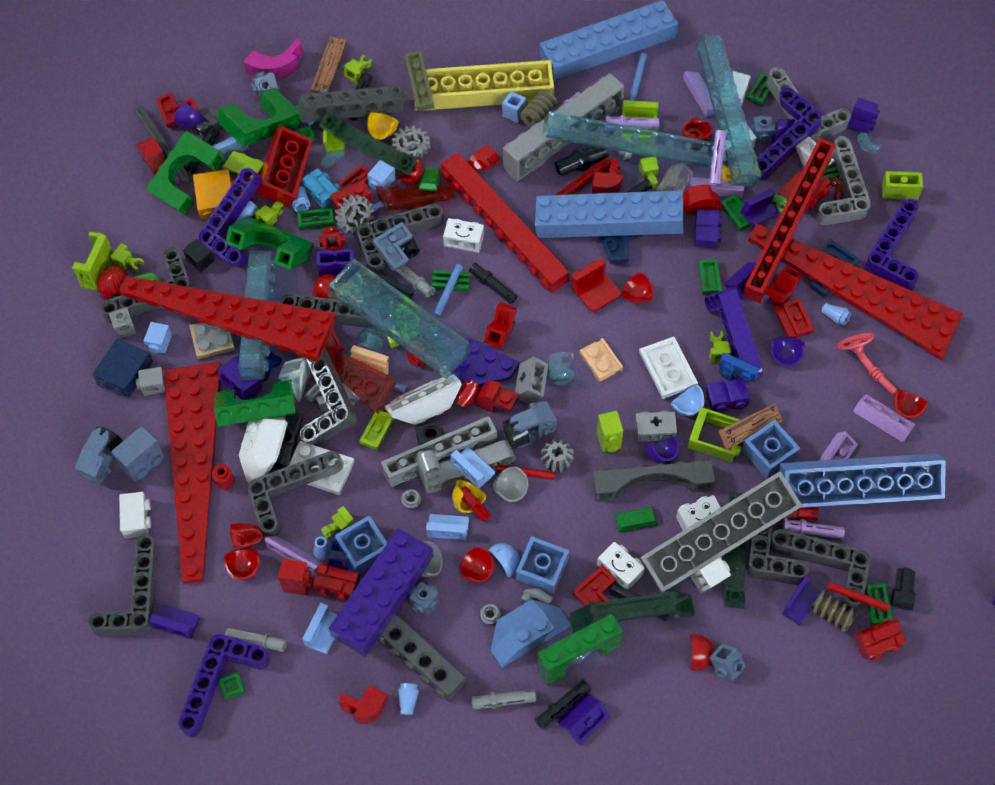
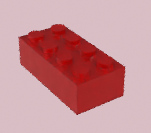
[255,125,313,207]

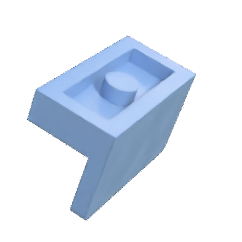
[212,137,249,162]
[451,447,495,489]
[426,514,469,540]
[302,603,338,654]

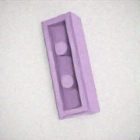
[683,71,722,117]
[689,177,744,198]
[854,394,916,442]
[818,431,858,461]
[265,536,325,575]

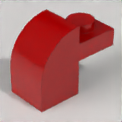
[135,137,166,176]
[592,159,623,194]
[683,184,722,216]
[765,265,804,303]
[484,301,517,349]
[476,381,519,413]
[338,686,389,724]

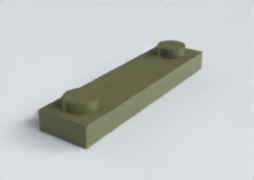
[404,51,434,111]

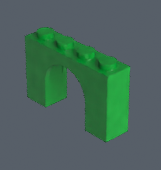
[217,88,300,147]
[146,131,226,216]
[225,217,314,270]
[214,380,296,427]
[537,613,622,686]

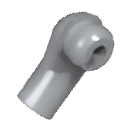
[521,588,553,604]

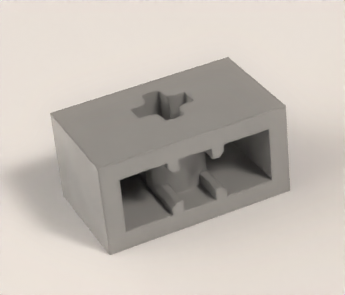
[515,356,548,404]
[635,410,677,443]

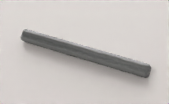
[135,106,191,184]

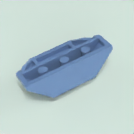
[491,599,571,668]

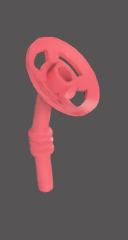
[837,333,897,396]

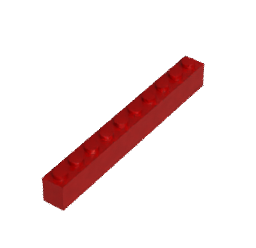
[743,138,836,303]
[440,152,569,293]

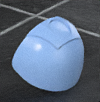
[670,384,704,417]
[488,543,521,578]

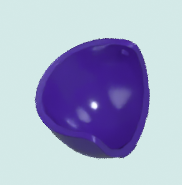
[174,103,205,129]
[772,119,795,142]
[771,337,805,367]
[644,437,679,464]

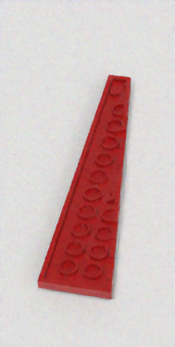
[748,223,964,361]
[119,276,337,362]
[163,361,221,584]

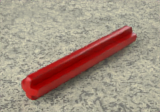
[555,157,611,195]

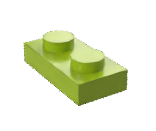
[359,409,394,451]

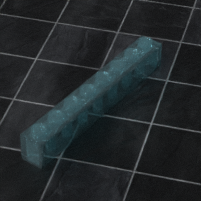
[238,251,276,380]

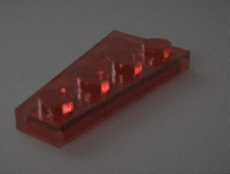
[376,183,456,211]
[323,349,397,414]

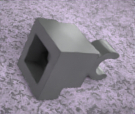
[196,106,223,137]

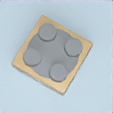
[189,322,235,360]

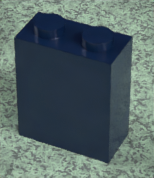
[92,338,153,397]

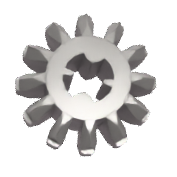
[541,439,574,473]

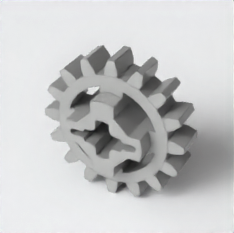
[392,126,430,162]
[335,194,375,234]

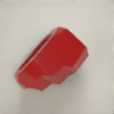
[468,145,499,172]
[230,523,264,548]

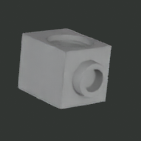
[109,307,136,339]
[136,367,165,396]

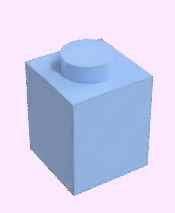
[502,91,526,123]
[367,160,396,193]
[144,322,172,354]

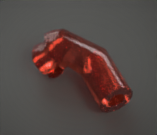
[830,177,843,201]

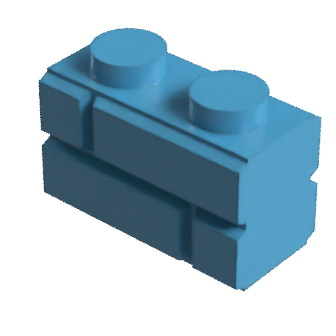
[301,168,341,209]

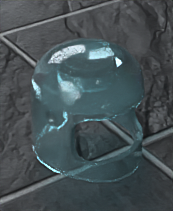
[354,328,384,354]
[547,352,575,385]

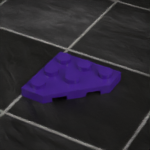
[444,338,520,388]

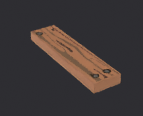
[311,37,347,93]
[718,403,783,449]

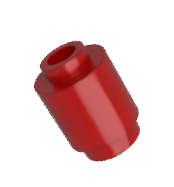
[454,379,480,409]
[212,464,235,490]

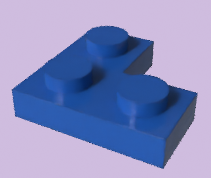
[719,353,759,382]

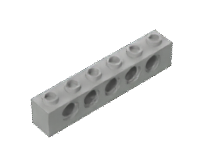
[381,416,497,488]

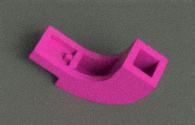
[243,39,304,79]

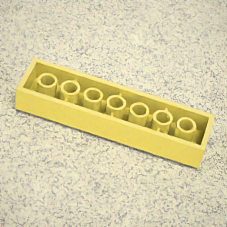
[414,60,554,111]

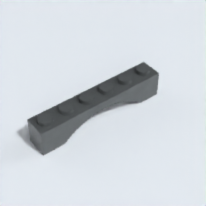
[593,459,715,501]

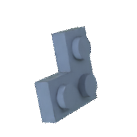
[372,222,413,271]

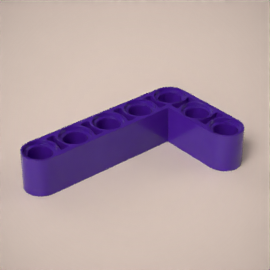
[753,87,822,180]
[198,168,262,268]
[865,199,919,290]
[704,287,763,382]
[178,634,270,737]

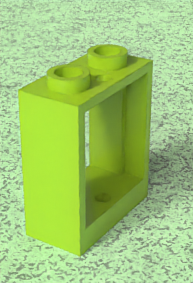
[687,407,742,463]

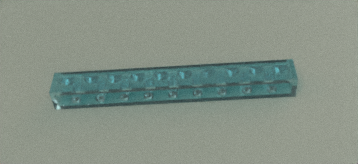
[696,33,761,187]
[543,111,720,168]

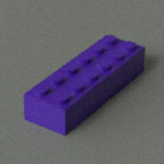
[328,528,434,657]

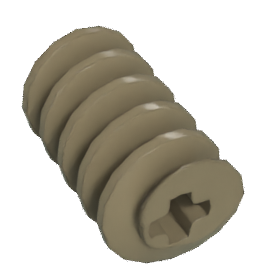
[520,90,558,127]
[812,589,859,633]

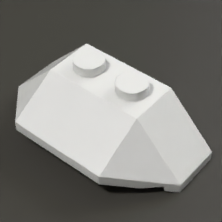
[385,374,462,425]
[239,415,288,483]

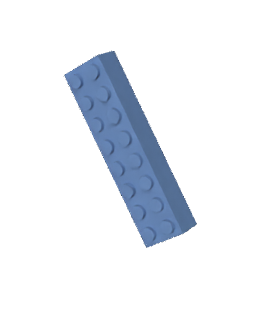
[539,0,678,81]
[535,190,683,238]
[780,453,946,508]

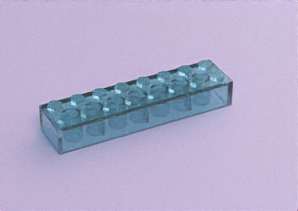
[329,258,471,379]

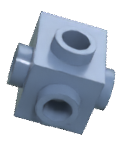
[250,71,279,96]
[749,116,776,144]
[409,582,439,617]
[710,643,746,681]

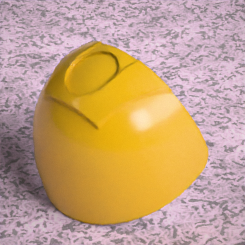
[367,112,399,140]
[452,480,486,513]

